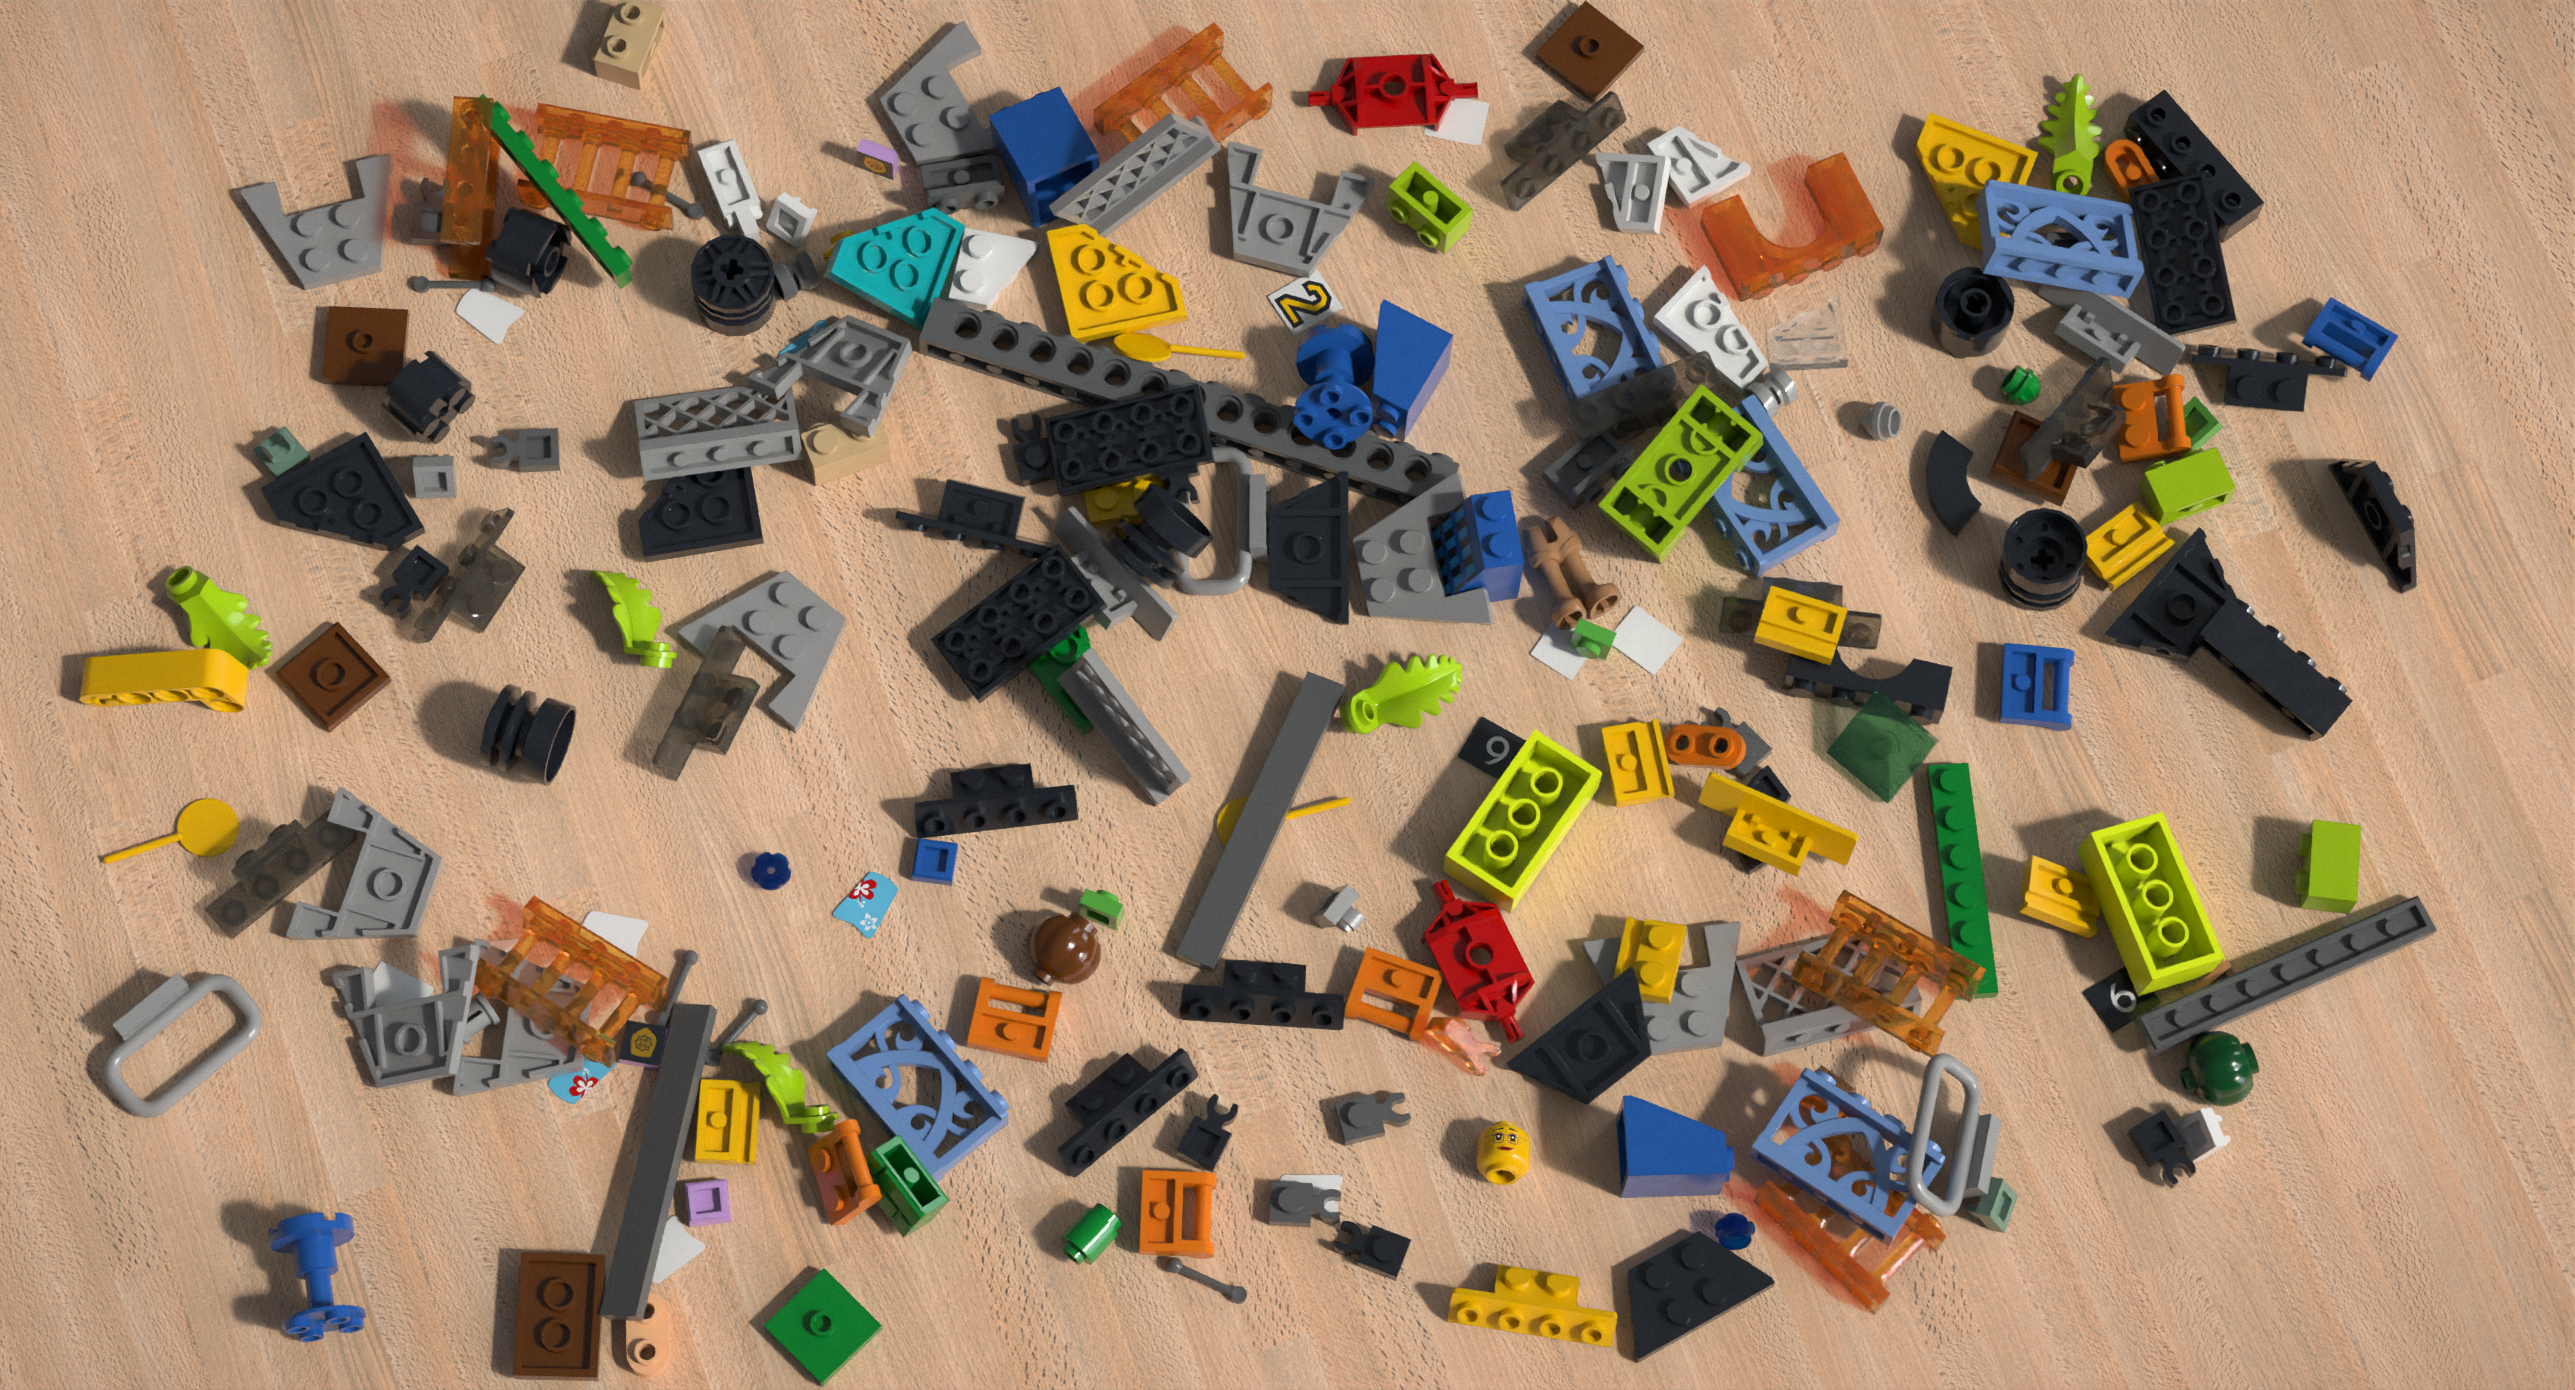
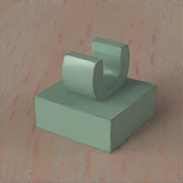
[253,426,311,479]
[1964,1177,2018,1233]

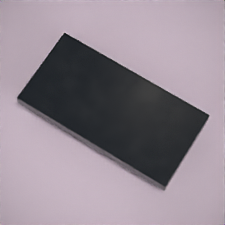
[2128,171,2237,337]
[1044,384,1215,497]
[930,543,1108,704]

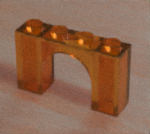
[1700,152,1884,302]

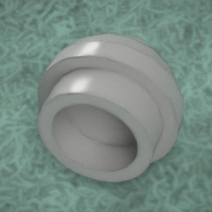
[1859,401,1902,441]

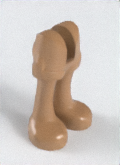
[1522,515,1622,630]

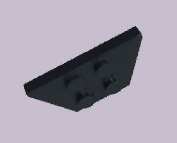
[2328,458,2417,594]
[1269,471,1349,625]
[2103,527,2238,663]
[1507,966,1653,1105]
[1627,1231,1775,1363]

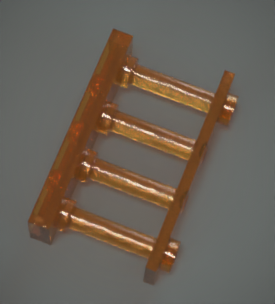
[1094,22,1273,143]
[440,96,501,281]
[517,102,693,231]
[1791,889,1986,1058]
[474,895,669,1069]
[1753,1134,1947,1315]

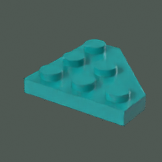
[824,207,965,330]

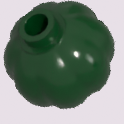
[2179,1031,2259,1107]

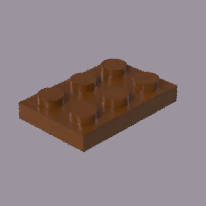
[513,1252,606,1381]

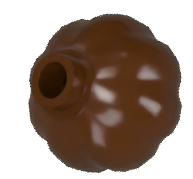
[1026,911,1101,987]

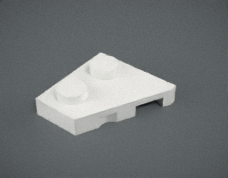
[1646,126,1752,210]
[1596,152,1671,235]
[949,228,1039,311]

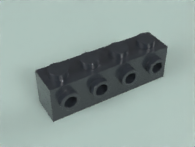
[2123,89,2264,243]
[2191,597,2353,741]

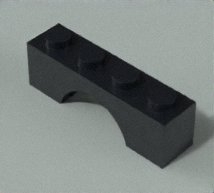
[1782,646,1953,726]

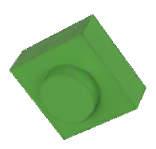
[2166,396,2223,450]
[1569,618,1617,660]
[1079,889,1123,931]

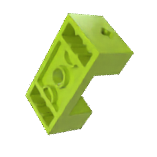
[1598,384,1764,564]

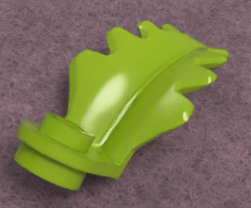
[2038,74,2106,196]
[165,566,273,671]
[590,570,677,668]
[1340,653,1463,735]
[722,1041,838,1133]

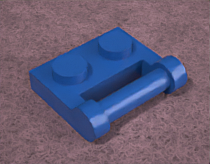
[2301,297,2398,382]
[1999,643,2074,731]

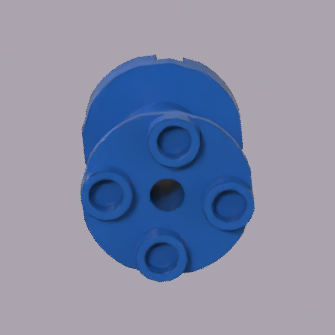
[1293,323,1375,450]
[268,1212,366,1342]

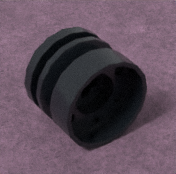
[691,234,776,337]
[1106,483,1213,589]
[1998,508,2088,612]
[480,684,577,786]

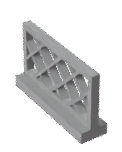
[1049,113,1221,238]
[634,385,803,481]
[1057,647,1192,806]
[1735,922,1922,1057]

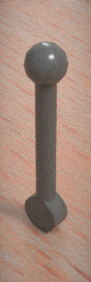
[632,171,704,220]
[413,276,496,293]
[657,950,699,1027]
[705,999,768,1067]
[1166,1257,1247,1304]

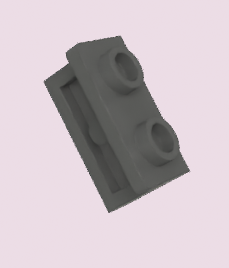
[920,154,1005,215]
[1542,423,1635,510]

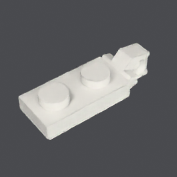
[697,138,763,242]

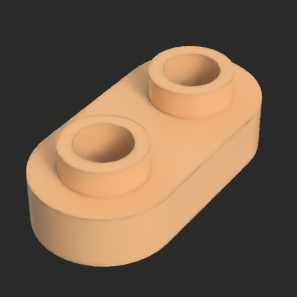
[626,1293,670,1378]

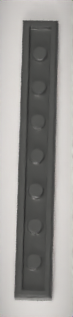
[1176,671,1345,972]
[2134,895,2437,1056]
[600,1004,717,1321]

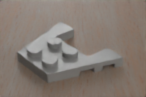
[879,21,999,168]
[1227,141,1375,278]
[241,153,393,290]
[747,315,912,438]
[1353,473,1495,626]
[678,570,847,733]
[286,787,444,940]
[1583,921,1741,1056]
[453,938,594,1097]
[332,944,479,1089]

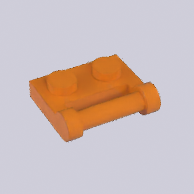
[2113,374,2192,464]
[1344,946,1444,1043]
[967,976,1063,1063]
[807,1119,882,1226]
[1139,1170,1217,1259]

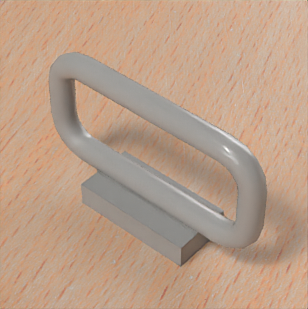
[1173,446,1271,596]
[103,972,262,1118]
[1905,1053,2001,1218]

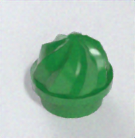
[2000,365,2040,406]

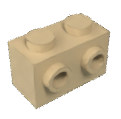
[591,0,667,91]
[800,420,890,486]

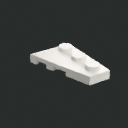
[1652,264,1768,396]

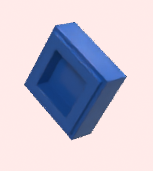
[912,838,958,886]

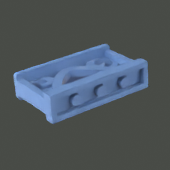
[1975,180,2144,298]
[1522,255,1676,435]
[1672,394,1840,578]
[826,993,1009,1183]
[1749,1067,1946,1247]

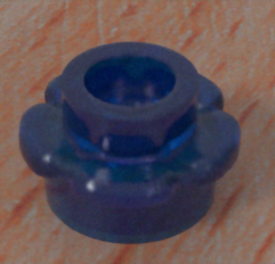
[751,852,791,891]
[1714,1213,1755,1250]

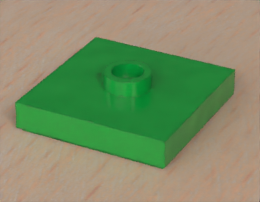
[764,1268,883,1387]

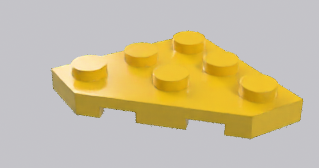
[1914,112,2038,251]
[1046,223,1187,343]

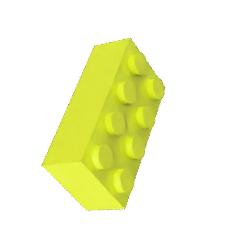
[1443,729,1603,914]
[2077,812,2225,996]

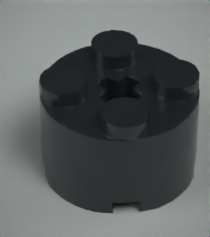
[485,207,572,298]
[1930,267,2015,359]
[381,351,476,444]

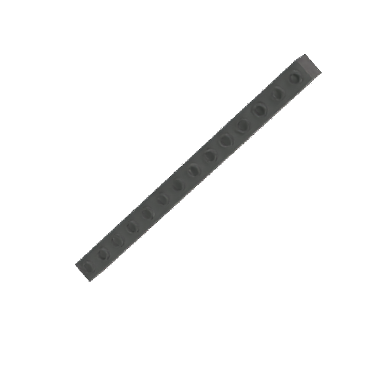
[919,297,1460,520]

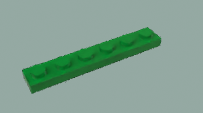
[471,94,633,290]
[1926,763,1999,1000]

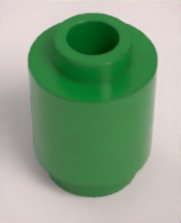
[1061,1203,1122,1265]

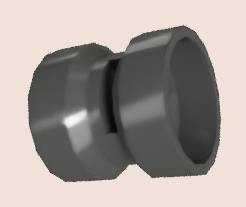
[773,250,821,302]

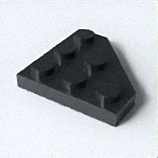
[260,432,426,551]
[638,467,764,563]

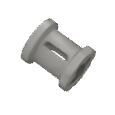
[463,992,500,1045]

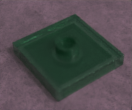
[1826,690,1939,804]

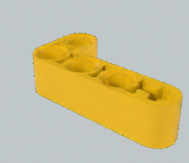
[80,649,249,713]

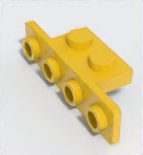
[1698,772,1859,877]
[1447,1264,1618,1347]

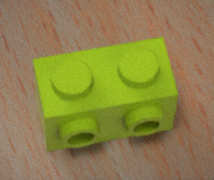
[1386,161,1473,254]
[2138,447,2236,527]
[2295,819,2361,914]

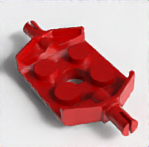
[1308,53,1478,136]
[1421,879,1535,1044]

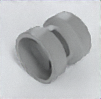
[1743,367,1799,418]

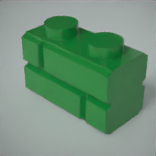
[865,1135,950,1238]

